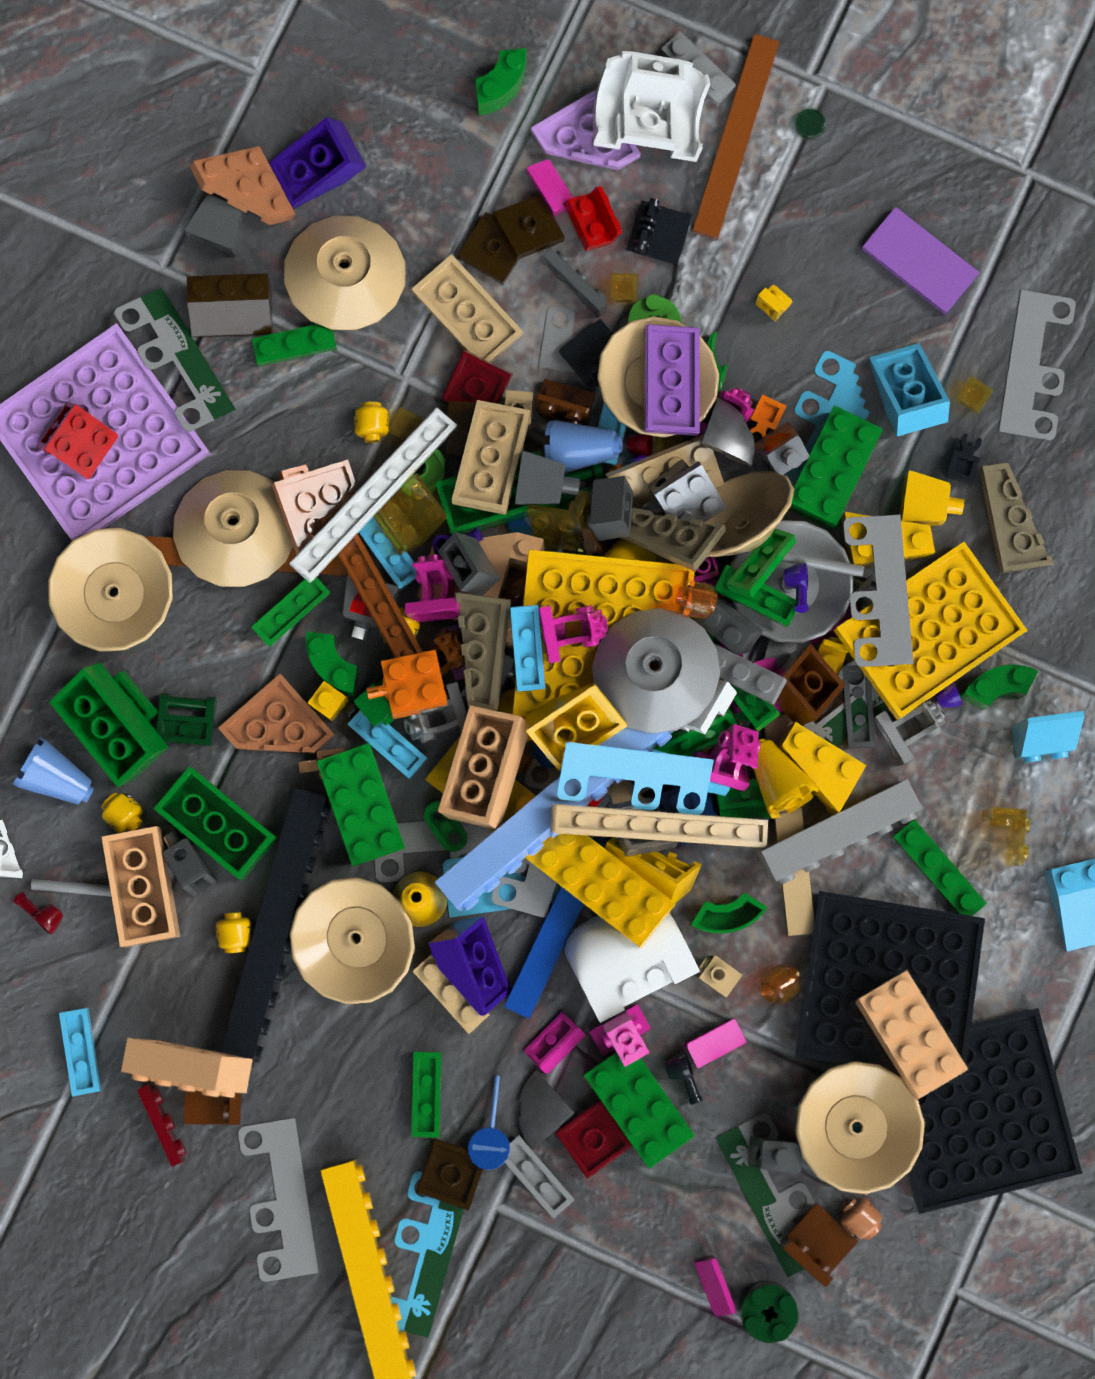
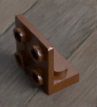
[535,379,596,426]
[184,1090,241,1125]
[779,1204,857,1288]

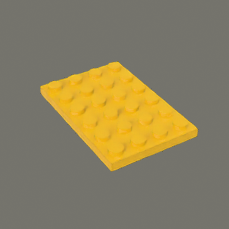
[834,542,1028,721]

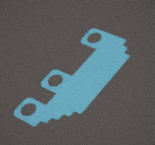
[786,351,870,486]

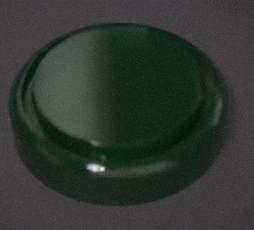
[795,108,826,139]

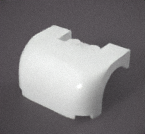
[593,51,710,162]
[564,913,700,1023]

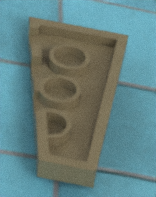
[979,463,1054,574]
[622,508,726,572]
[455,592,511,710]

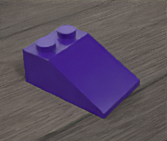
[269,117,367,209]
[429,916,511,1016]

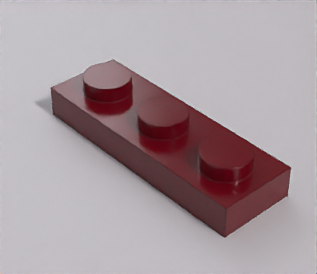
[137,1084,187,1167]

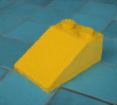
[525,683,627,771]

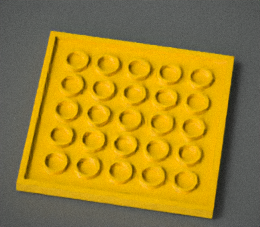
[512,549,694,731]

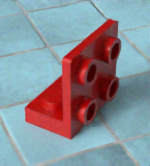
[36,401,118,479]

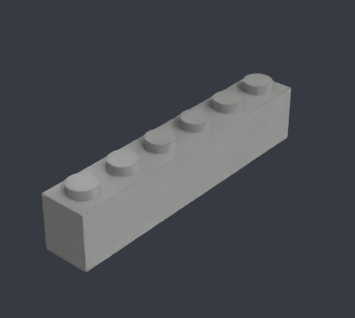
[756,779,923,885]

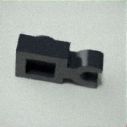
[945,434,982,485]

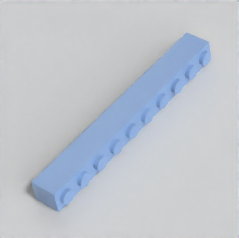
[435,727,674,912]

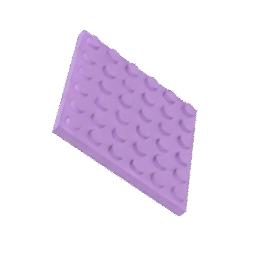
[0,323,211,541]

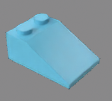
[869,343,950,436]
[1011,711,1084,763]
[1044,858,1095,951]

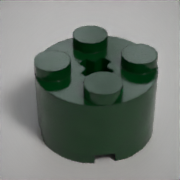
[738,1280,798,1343]

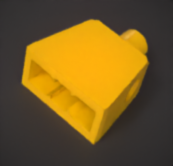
[899,471,964,526]

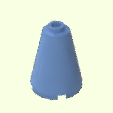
[545,420,623,473]
[13,737,95,805]

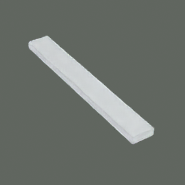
[290,407,457,583]

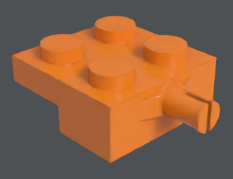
[367,650,448,719]

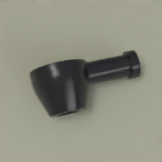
[665,1051,703,1105]

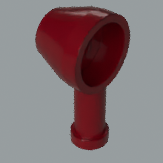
[627,432,653,457]
[13,892,64,935]

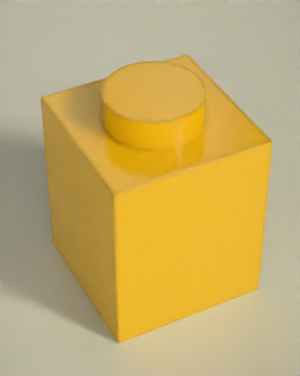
[308,681,349,723]

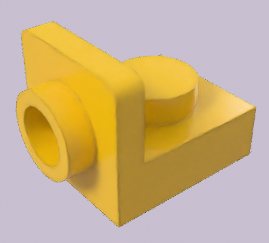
[755,285,792,322]
[817,637,848,675]

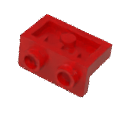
[564,186,622,251]

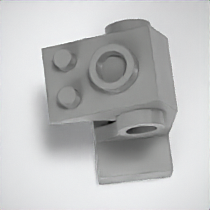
[404,682,467,744]
[874,700,946,766]

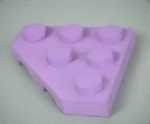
[531,89,641,170]

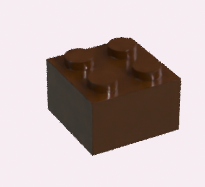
[775,644,845,725]

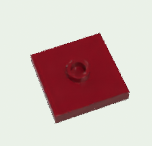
[441,350,513,403]
[555,1099,633,1179]

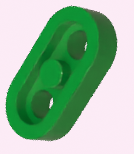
[424,801,468,852]

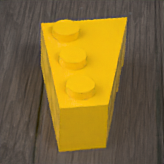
[841,512,935,568]
[777,722,866,815]
[605,837,702,903]

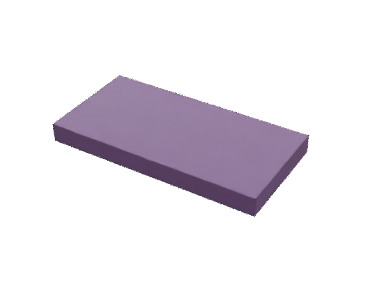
[861,207,980,315]
[644,324,700,436]

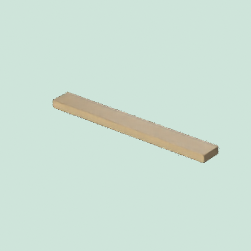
[764,714,815,936]
[550,804,768,848]

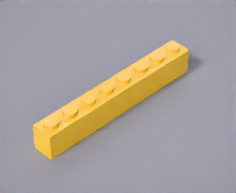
[321,1159,417,1379]

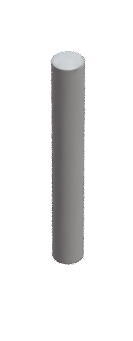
[782,552,864,577]
[31,879,111,896]

